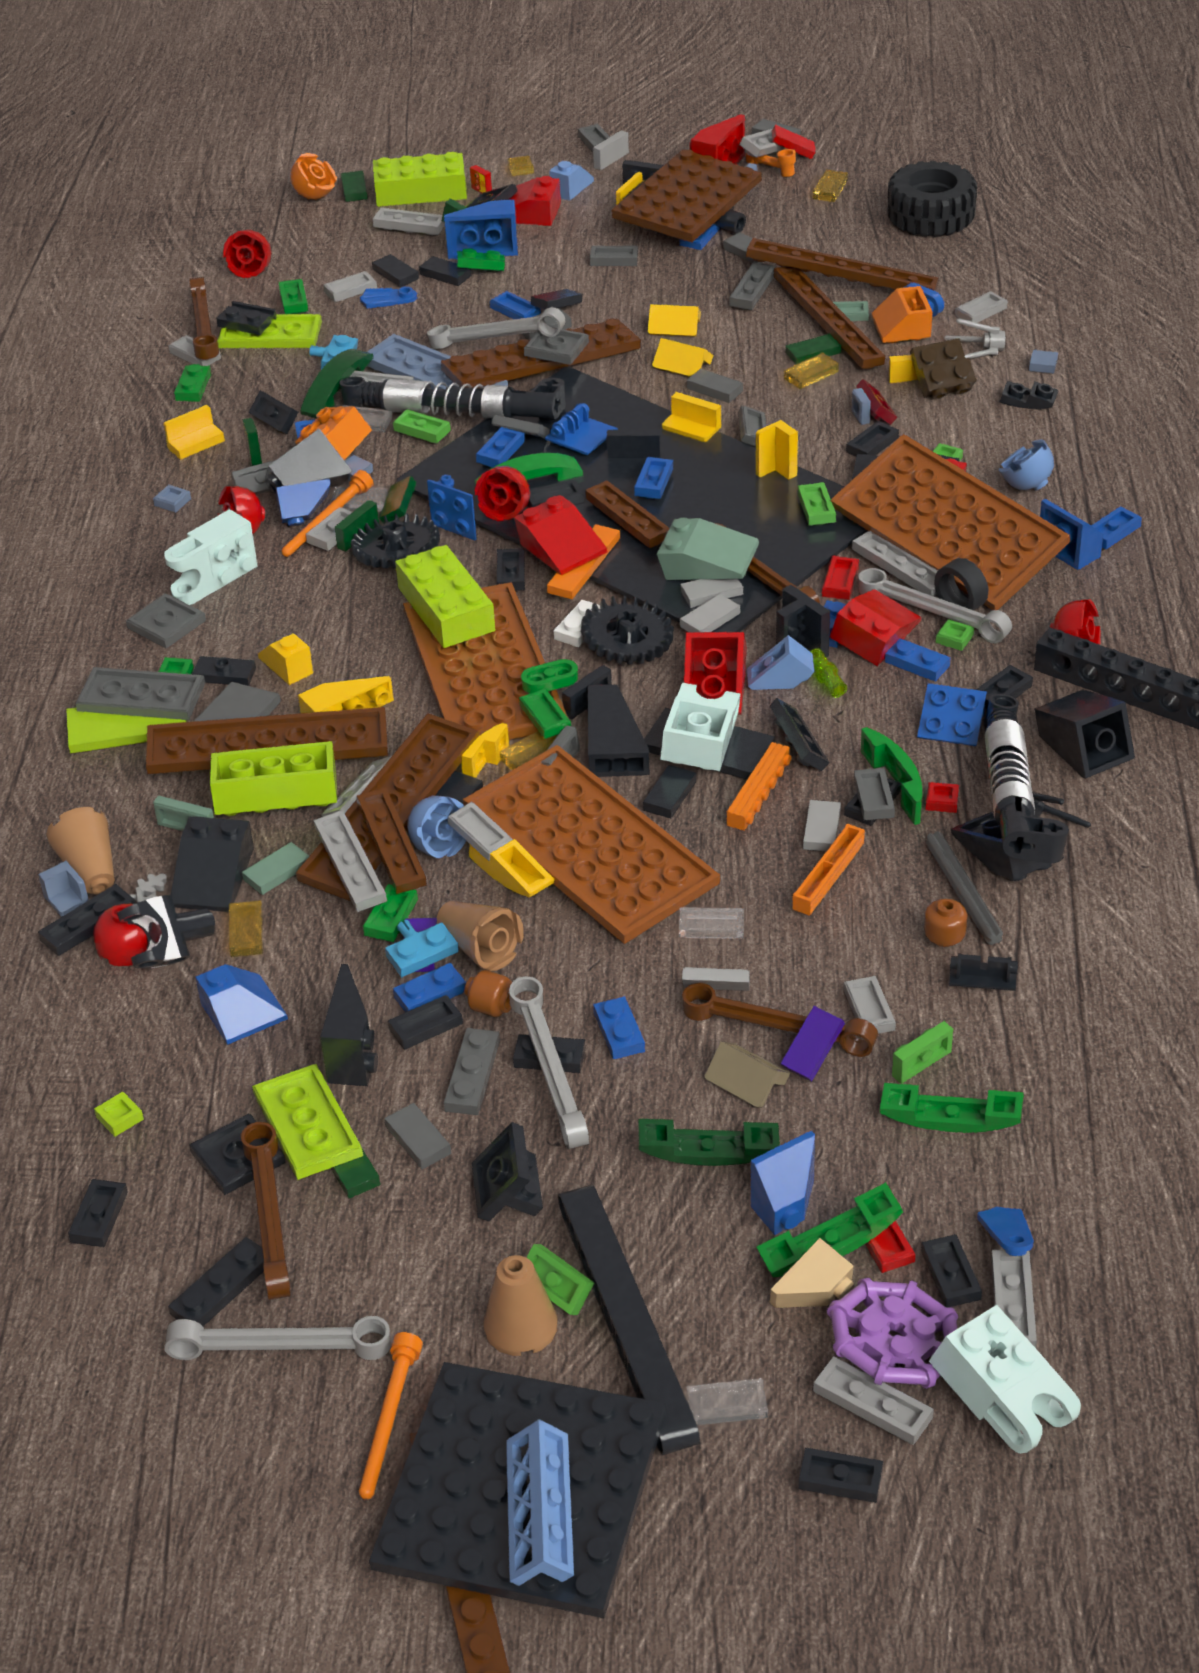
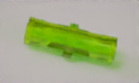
[810,649,847,698]

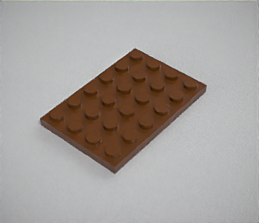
[612,150,762,242]

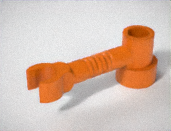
[745,149,796,177]

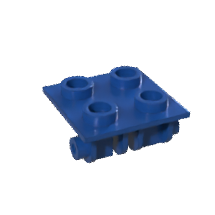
[545,403,617,455]
[427,474,477,540]
[917,683,987,746]

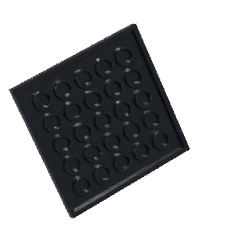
[369,1362,666,1619]

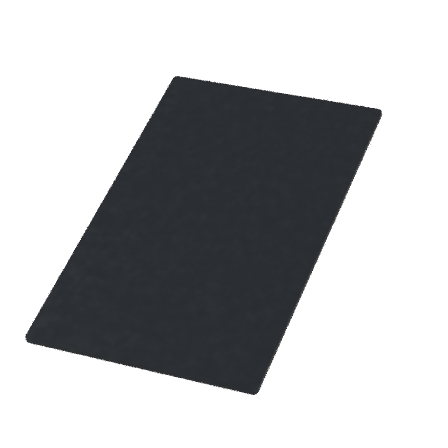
[397,367,868,632]

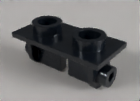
[949,953,1018,991]

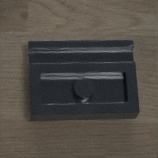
[216,301,277,335]

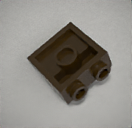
[910,338,976,399]

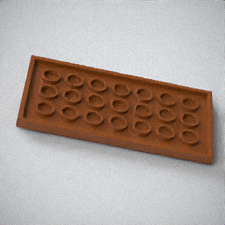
[830,434,1070,610]
[403,582,568,740]
[463,745,720,944]

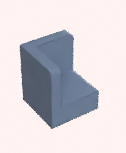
[38,861,89,916]

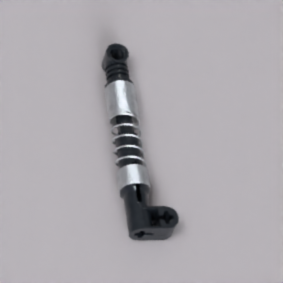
[340,376,566,419]
[984,694,1069,863]

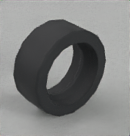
[934,558,989,611]

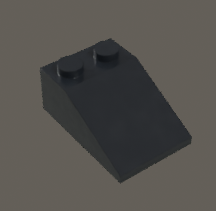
[951,811,1064,881]
[171,816,254,912]
[320,964,378,1086]

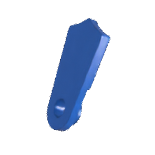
[360,287,417,309]
[977,1207,1034,1256]

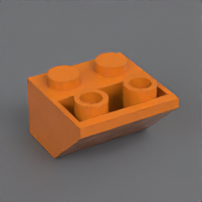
[872,286,932,343]
[295,406,372,460]

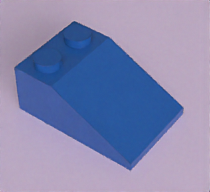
[444,200,518,259]

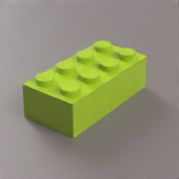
[373,152,467,207]
[395,545,495,648]
[210,741,337,816]

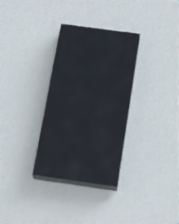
[644,707,775,780]

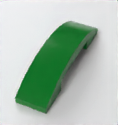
[474,453,583,486]
[861,727,922,825]
[880,1083,1024,1133]
[756,1183,903,1278]

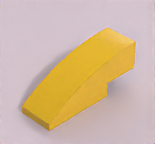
[469,839,554,898]

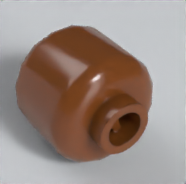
[924,899,968,947]
[464,970,516,1017]

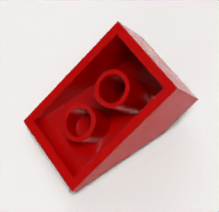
[689,114,745,165]
[508,176,561,226]
[514,495,608,575]
[830,589,922,666]
[684,632,747,715]

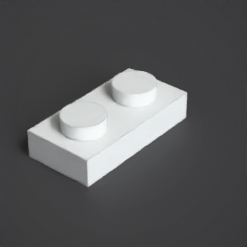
[554,600,600,647]

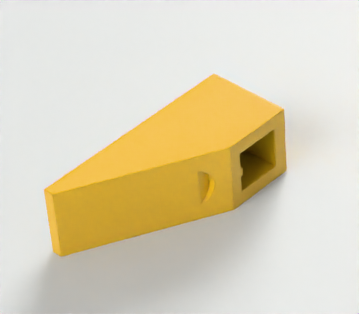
[298,676,394,713]

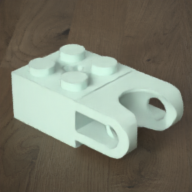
[164,509,257,605]
[660,683,741,771]
[929,1305,1081,1453]

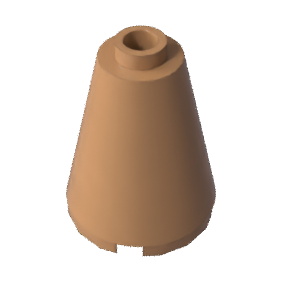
[46,807,115,895]
[437,901,523,971]
[483,1255,557,1356]

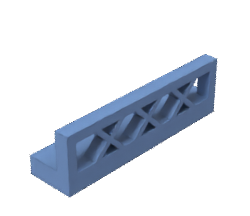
[507,1420,574,1586]

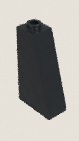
[588,684,650,777]

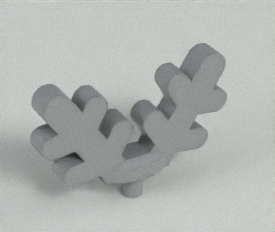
[130,874,167,903]

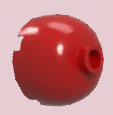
[223,229,272,278]
[475,466,530,521]
[218,486,265,535]
[1050,599,1101,645]
[93,904,148,966]

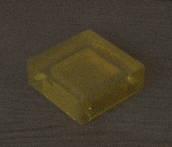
[507,156,534,176]

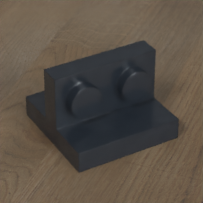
[776,585,830,661]
[472,1122,543,1222]

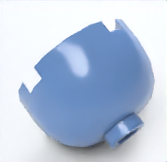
[999,439,1054,490]
[407,796,466,858]

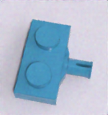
[310,335,358,370]
[385,920,459,978]

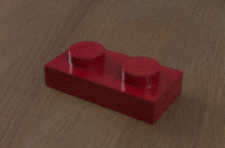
[856,379,898,425]

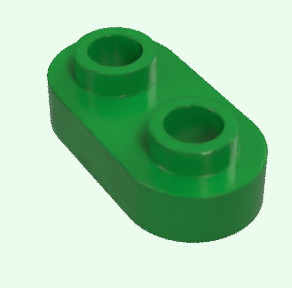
[521,659,578,694]

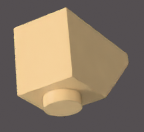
[770,1238,854,1308]

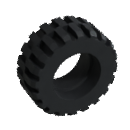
[887,161,977,237]

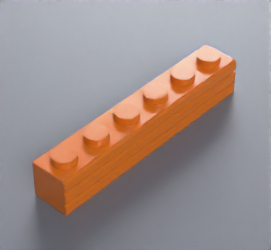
[727,742,791,831]
[792,824,865,916]

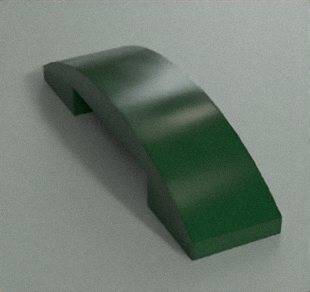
[300,349,374,419]
[638,1119,780,1166]

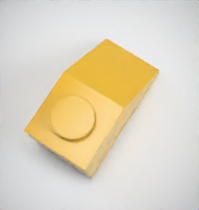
[258,633,313,685]

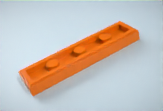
[547,524,620,600]

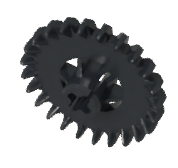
[351,513,440,569]
[580,595,674,665]

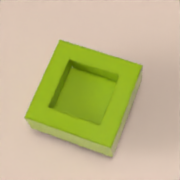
[94,1092,144,1137]

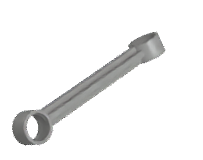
[427,307,565,349]
[859,568,1012,643]
[509,976,589,1149]
[165,1316,391,1360]

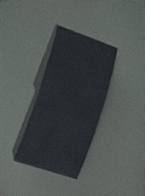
[999,381,1058,409]

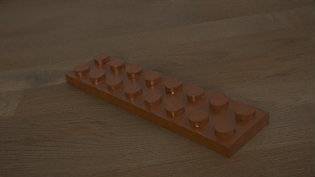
[441,319,641,388]
[146,707,388,774]
[296,713,479,901]

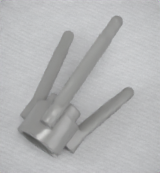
[944,318,1005,359]

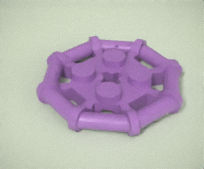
[827,1278,958,1388]

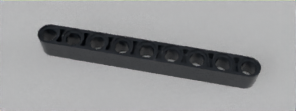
[558,1184,700,1455]

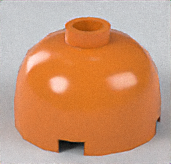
[290,153,337,200]

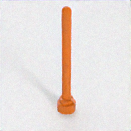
[282,470,374,557]
[359,1332,423,1500]

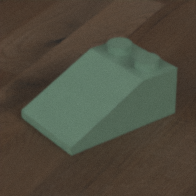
[657,518,759,580]

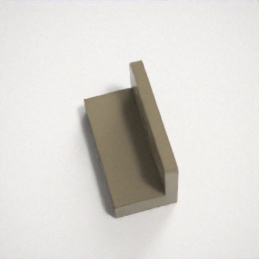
[705,1041,790,1108]

